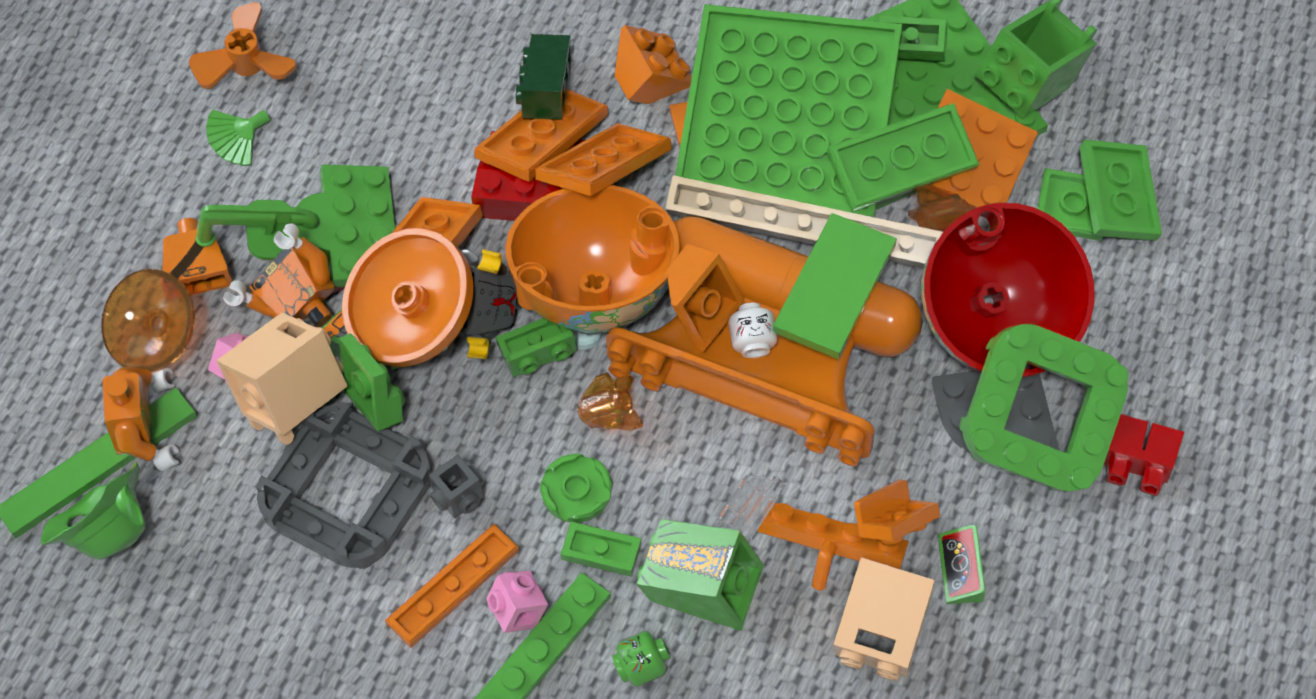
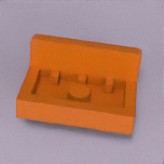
[854,479,940,544]

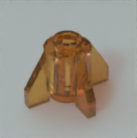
[908,183,970,232]
[577,372,643,431]

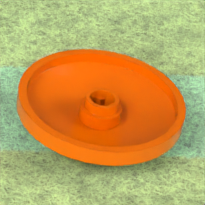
[342,228,473,367]

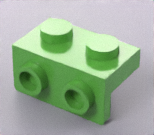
[495,318,577,377]

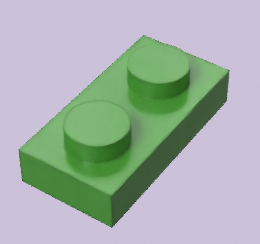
[561,522,642,577]

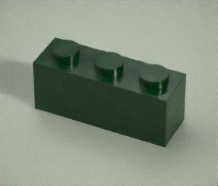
[516,34,571,119]

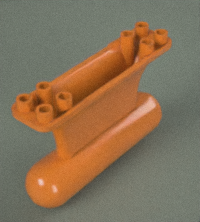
[606,216,923,466]

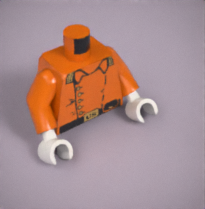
[223,224,334,328]
[102,367,179,471]

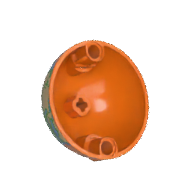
[505,185,680,333]

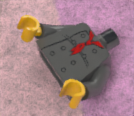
[460,249,523,359]

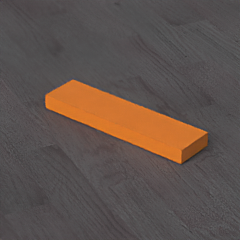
[385,524,519,648]

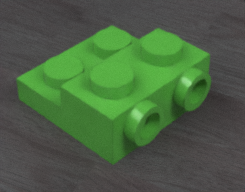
[339,333,405,431]

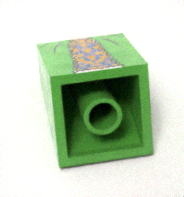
[637,519,764,631]

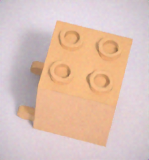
[216,313,347,445]
[833,557,935,681]

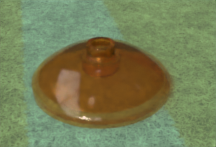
[101,269,195,373]

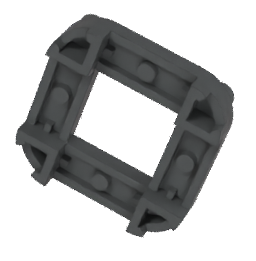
[256,401,431,569]

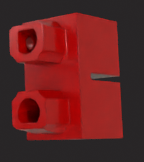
[1104,414,1184,496]

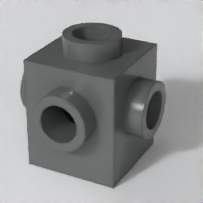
[429,454,484,519]

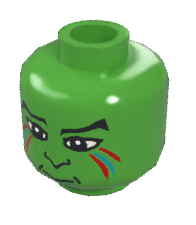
[612,631,671,687]

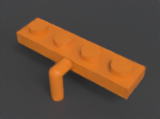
[757,501,909,590]

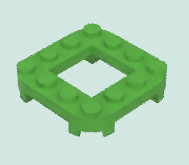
[960,324,1128,491]

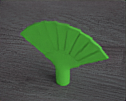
[206,109,271,166]

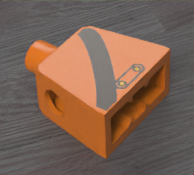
[162,218,233,300]

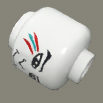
[728,303,778,358]

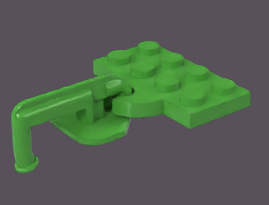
[195,164,395,287]

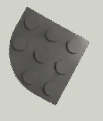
[932,363,1060,453]

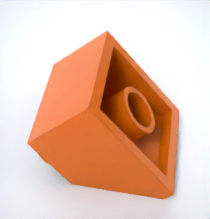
[666,244,744,353]

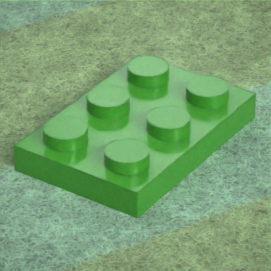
[1079,139,1162,241]

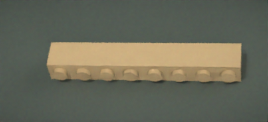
[665,175,943,268]

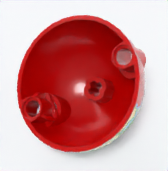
[921,202,1095,379]

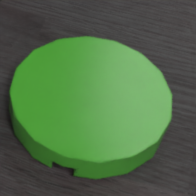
[540,453,612,523]

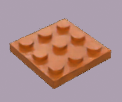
[924,89,1038,210]

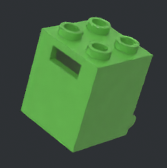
[975,0,1097,118]

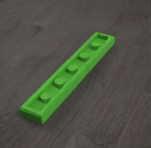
[0,387,197,539]

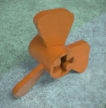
[189,2,297,89]

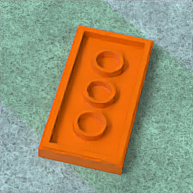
[474,89,608,182]
[535,123,671,196]

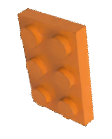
[392,197,483,247]

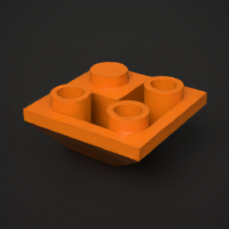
[614,25,692,104]

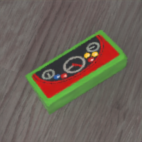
[937,525,985,604]

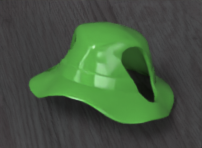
[41,462,146,560]

